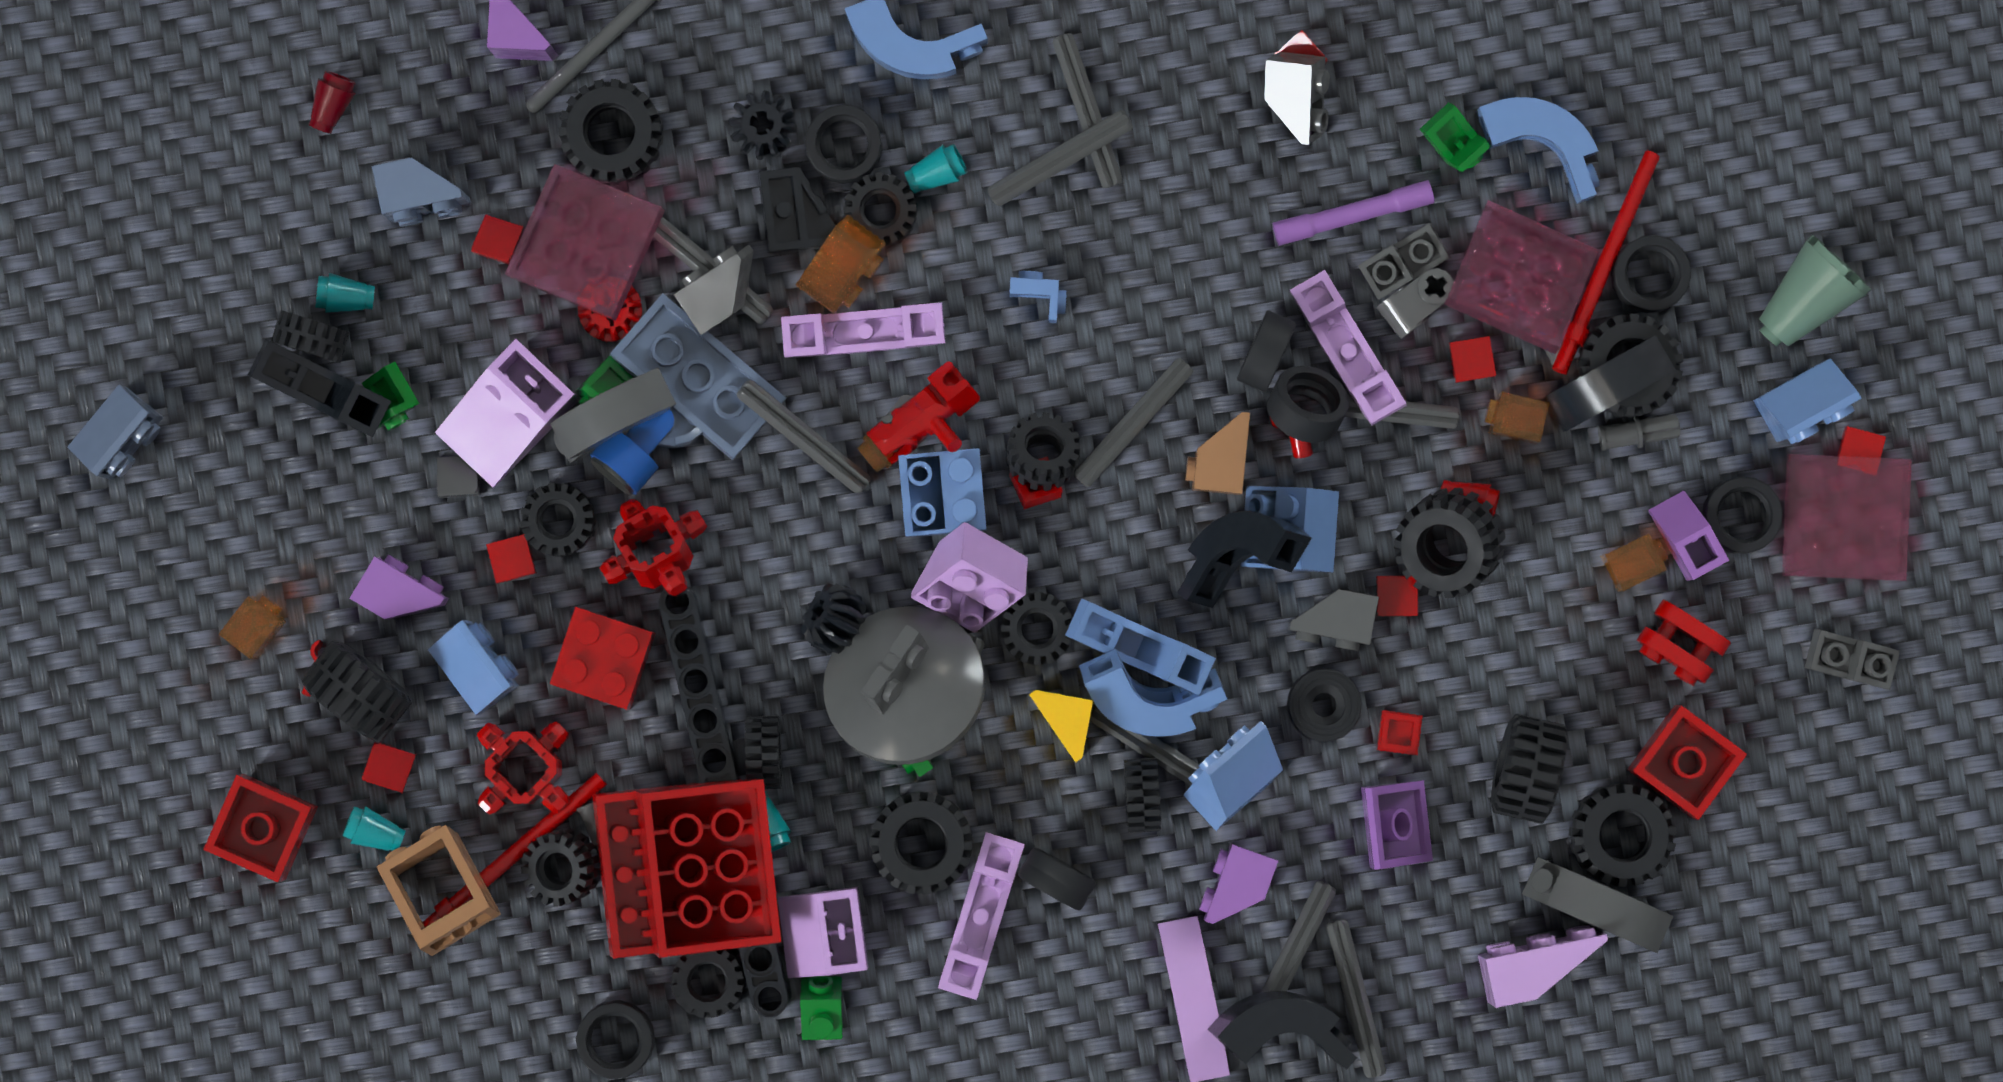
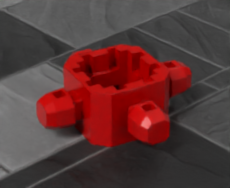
[599,499,707,596]
[477,721,570,815]

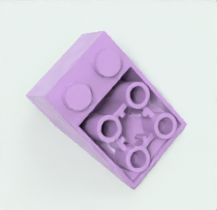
[435,339,578,488]
[1478,925,1608,1008]

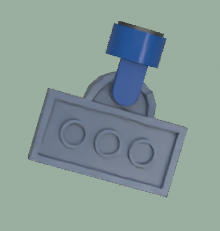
[590,293,786,495]

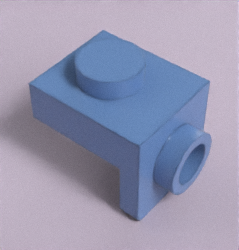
[1010,271,1067,323]

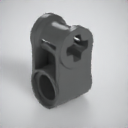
[1376,268,1454,339]

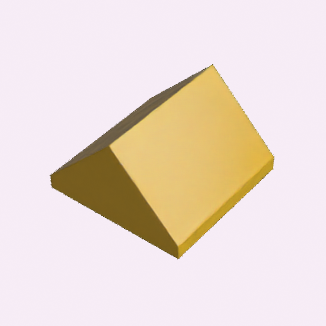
[1029,690,1093,762]

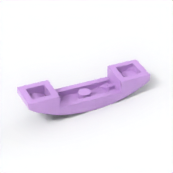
[1290,270,1407,426]
[781,303,946,358]
[938,832,1025,1000]
[1158,916,1230,1082]

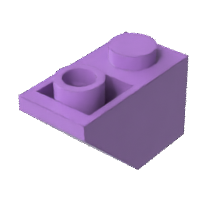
[1648,491,1729,581]
[349,554,449,620]
[1199,843,1278,924]

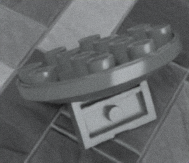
[823,606,986,765]

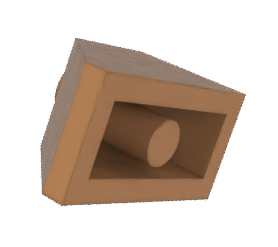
[1185,412,1250,495]

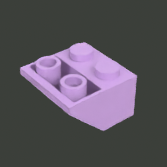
[911,522,1028,633]
[777,887,869,978]

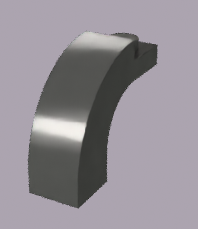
[551,368,676,463]
[1522,857,1673,953]

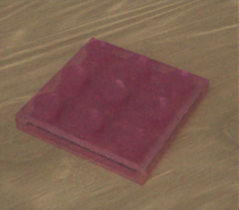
[505,164,665,321]
[1444,200,1598,354]
[1782,454,1912,581]

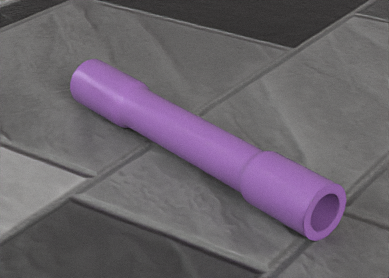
[1272,180,1435,246]

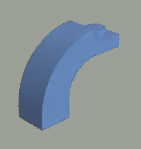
[845,0,988,80]
[1476,97,1600,204]
[1065,598,1216,695]
[1079,649,1227,737]

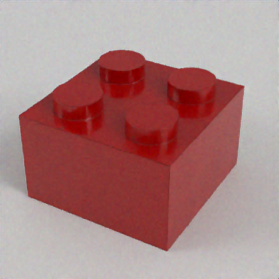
[550,607,656,710]
[1627,705,1747,820]
[203,774,318,882]

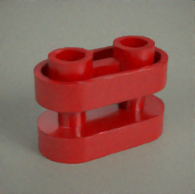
[1636,599,1731,687]

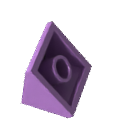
[487,0,559,61]
[1361,780,1433,870]

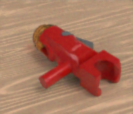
[857,361,980,473]

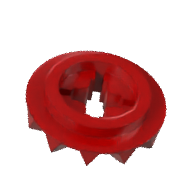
[578,277,642,342]

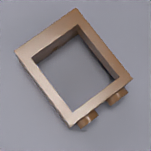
[376,825,501,956]

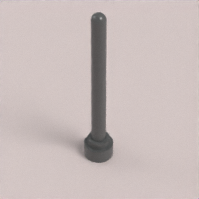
[526,0,662,113]

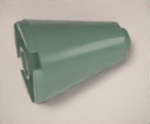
[1759,234,1871,347]

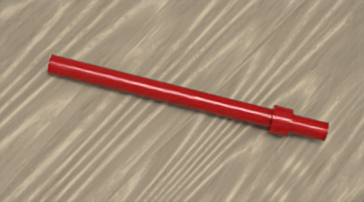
[1552,150,1660,375]
[422,772,607,927]

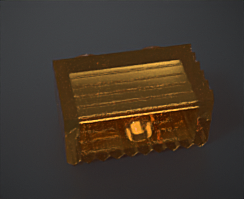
[796,215,886,314]

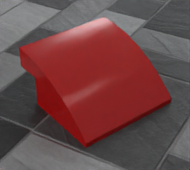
[592,779,781,959]

